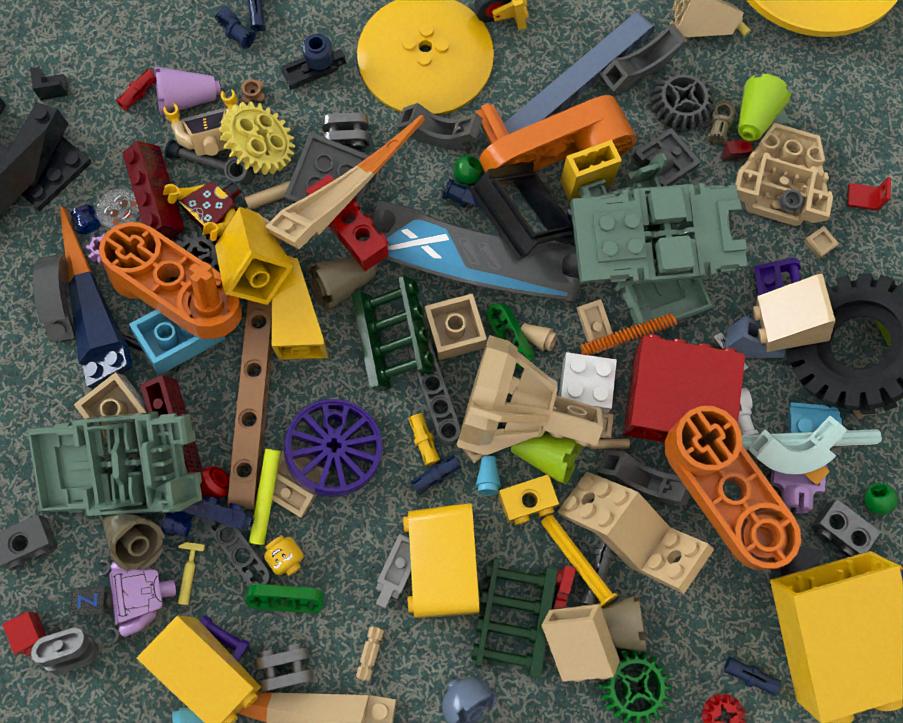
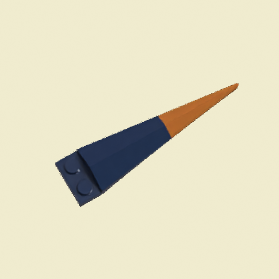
[60,206,133,389]

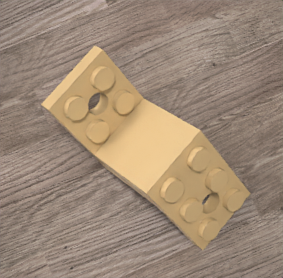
[557,472,714,594]

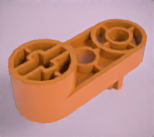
[475,95,637,185]
[99,222,242,339]
[665,406,801,571]

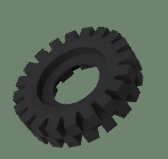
[787,273,903,415]

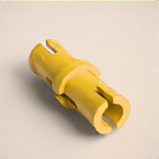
[408,413,440,466]

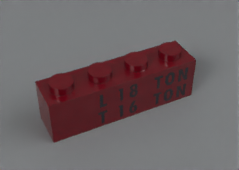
[122,140,185,240]
[140,375,203,473]

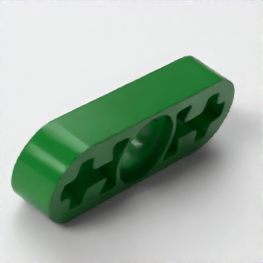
[487,303,534,369]
[245,584,325,613]

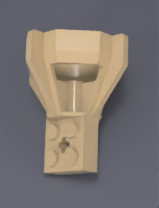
[457,335,604,455]

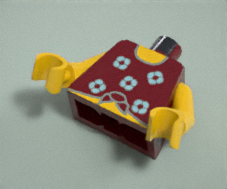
[163,182,241,241]

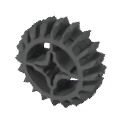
[651,70,715,132]

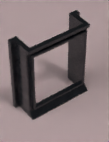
[469,163,574,260]

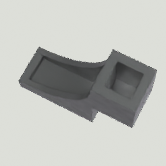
[600,24,688,92]

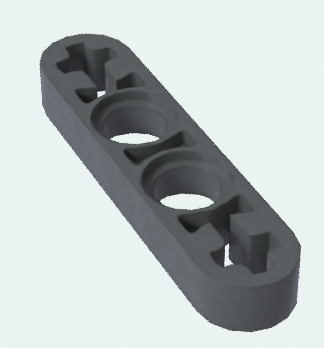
[200,502,271,586]

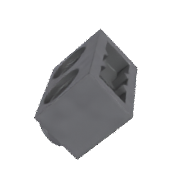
[811,499,881,558]

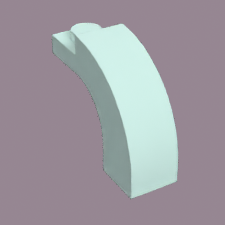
[747,416,848,474]

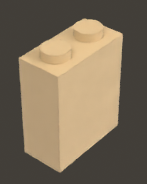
[542,604,620,682]

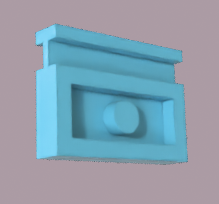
[788,402,842,433]

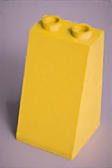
[215,207,294,305]
[272,256,328,360]
[137,616,261,723]

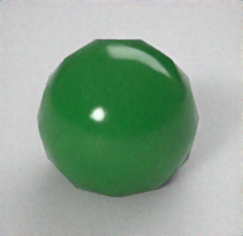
[453,155,483,185]
[863,483,898,515]

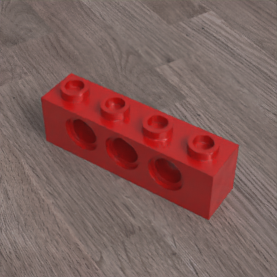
[305,174,389,272]

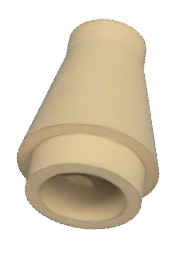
[521,323,558,351]

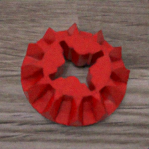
[702,694,747,723]

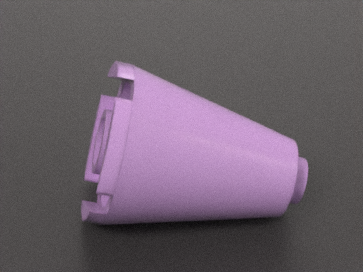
[154,67,221,116]

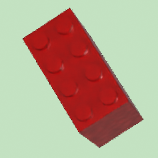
[622,334,745,448]

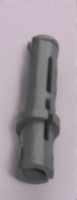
[580,540,616,605]

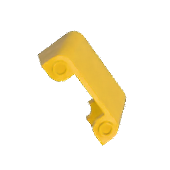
[403,503,479,618]

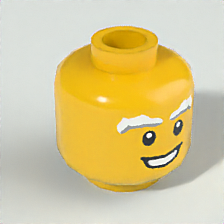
[264,535,304,577]

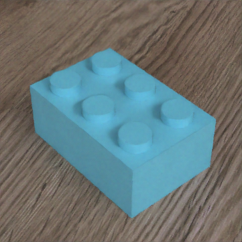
[129,305,226,375]

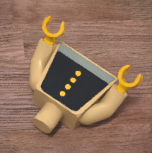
[164,89,238,156]

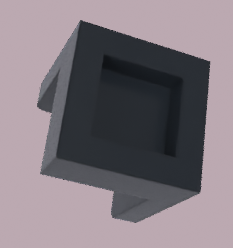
[30,67,68,100]

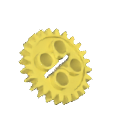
[219,101,295,175]

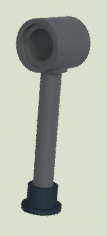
[165,139,255,184]

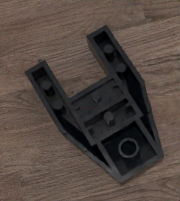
[0,97,69,219]

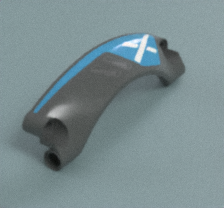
[368,200,581,301]

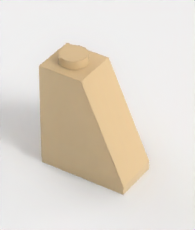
[670,0,744,37]

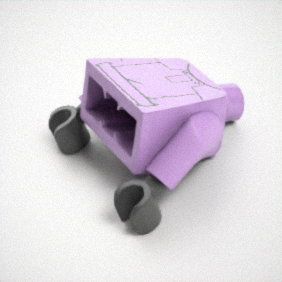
[98,559,176,643]

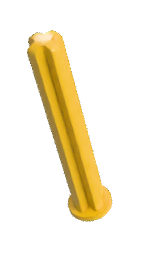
[541,514,618,608]

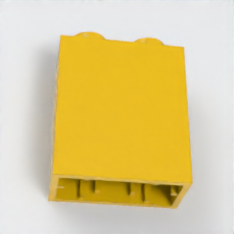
[770,551,903,723]

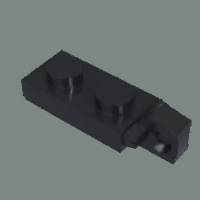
[280,49,346,90]

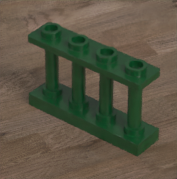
[351,275,434,391]
[471,557,558,679]

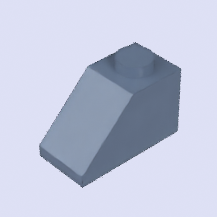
[725,316,786,358]

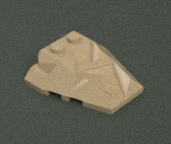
[735,123,833,226]

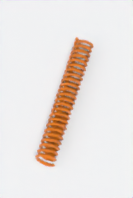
[581,312,677,356]

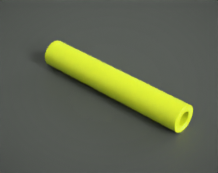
[249,449,281,545]

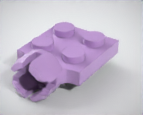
[771,465,826,513]

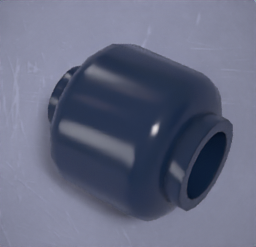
[302,34,334,70]

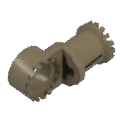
[706,100,735,146]

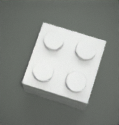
[559,352,617,413]

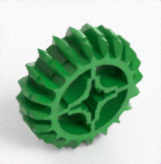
[598,650,673,723]

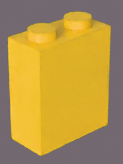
[560,140,622,202]

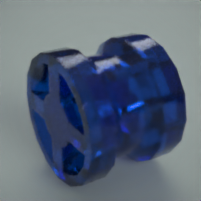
[70,205,101,234]

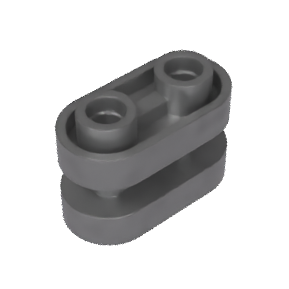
[321,112,370,151]
[31,628,99,675]
[254,643,314,692]

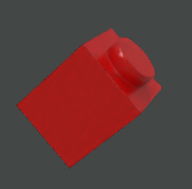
[2,611,46,657]

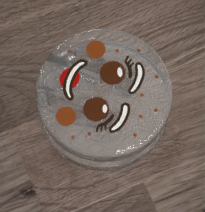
[96,188,142,231]

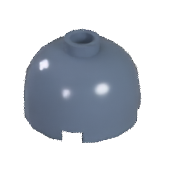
[442,678,497,723]

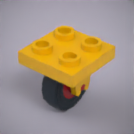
[474,0,529,30]

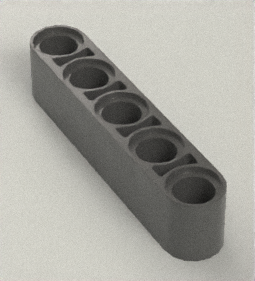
[405,329,460,446]

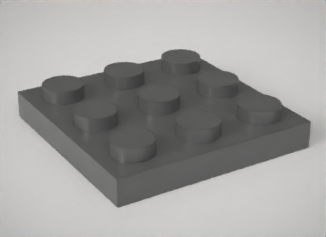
[284,132,369,224]

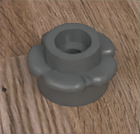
[779,189,803,213]

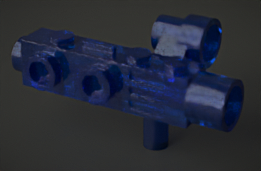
[161,495,255,537]

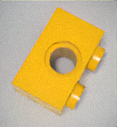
[498,475,559,525]

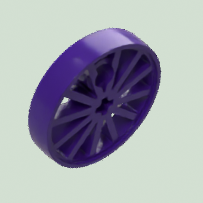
[284,399,382,497]

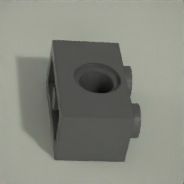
[0,515,57,571]

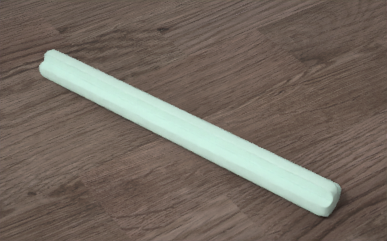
[742,429,882,450]

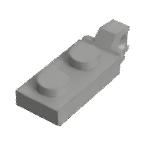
[376,533,411,609]

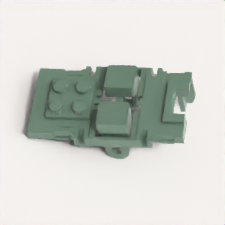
[578,153,714,335]
[570,183,747,284]
[27,412,202,516]

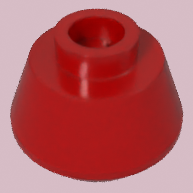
[200,466,230,500]

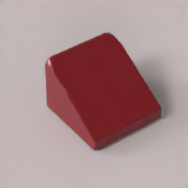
[722,139,753,161]

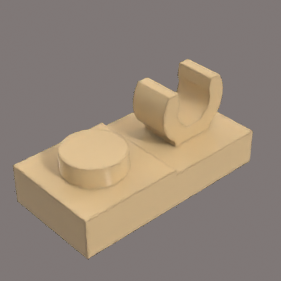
[576,299,617,354]

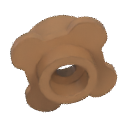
[241,79,265,103]

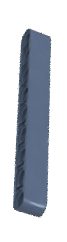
[504,12,655,134]

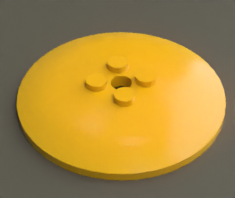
[357,0,494,116]

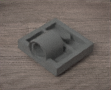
[633,128,701,186]

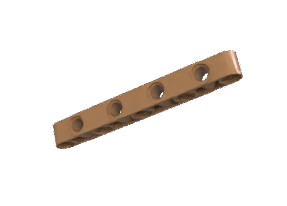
[228,299,273,510]

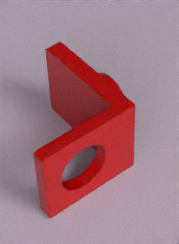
[847,177,891,211]

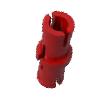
[115,68,157,111]

